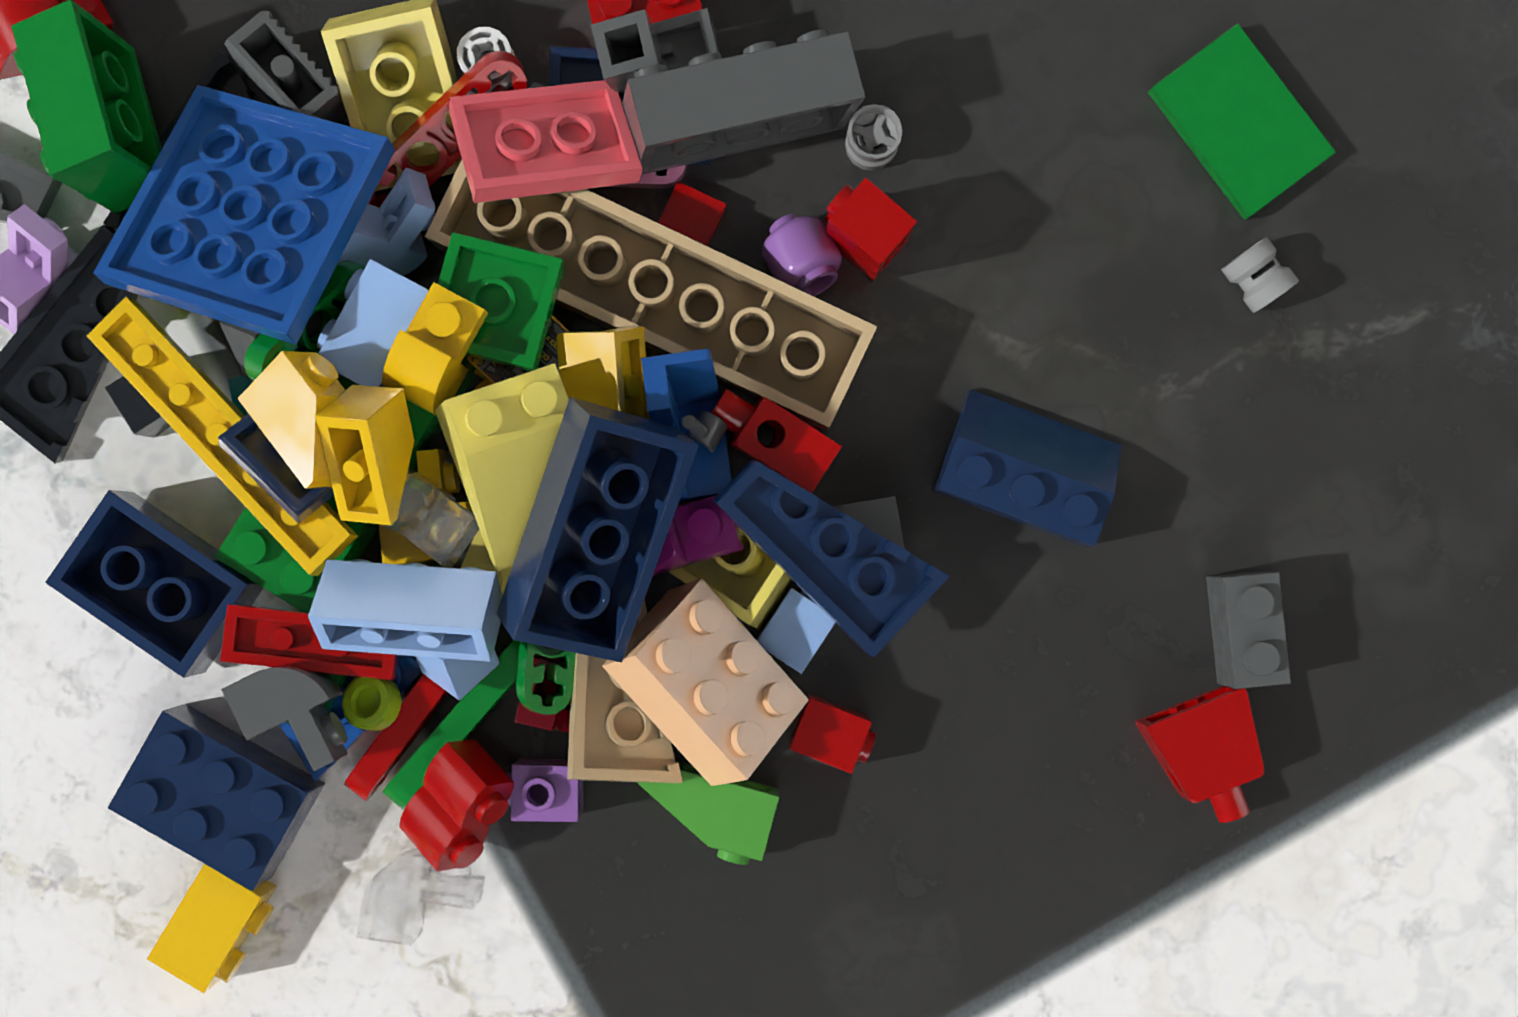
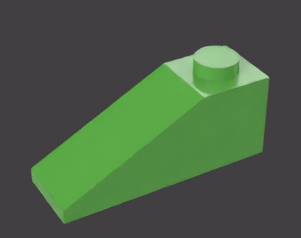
[636,761,779,865]

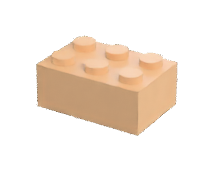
[602,578,809,786]

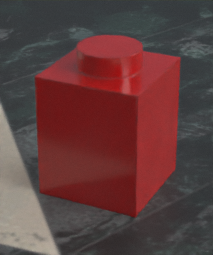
[789,693,877,774]

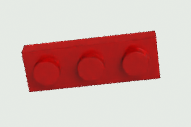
[220,604,398,680]

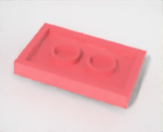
[449,80,643,203]

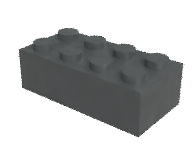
[622,29,865,175]

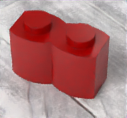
[399,739,514,872]

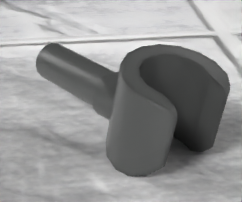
[682,411,728,453]

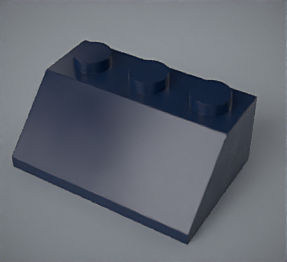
[932,389,1122,547]

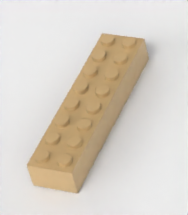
[425,160,877,432]

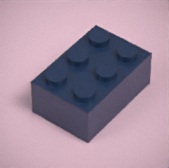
[45,490,263,678]
[108,704,325,891]

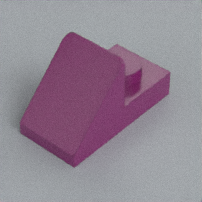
[653,495,744,576]

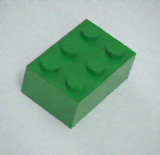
[11,0,162,214]

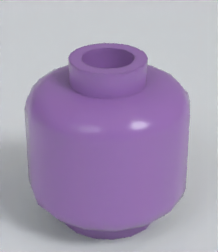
[762,214,842,296]

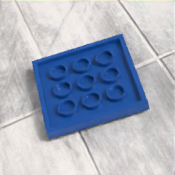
[93,85,396,345]

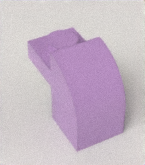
[0,204,79,334]

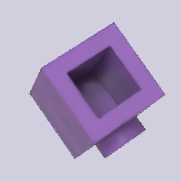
[505,758,584,822]

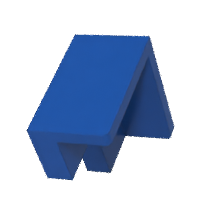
[641,349,732,503]

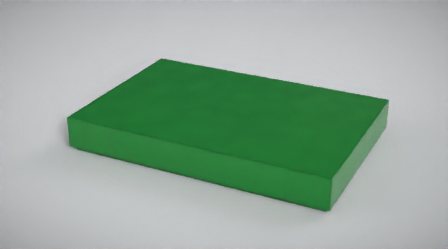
[1147,23,1336,220]

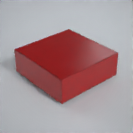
[658,181,727,247]

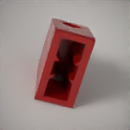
[710,388,842,493]
[1135,685,1264,823]

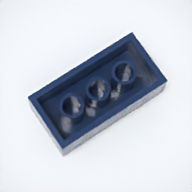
[496,397,699,663]

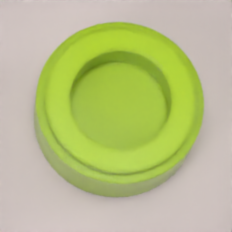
[342,677,401,731]

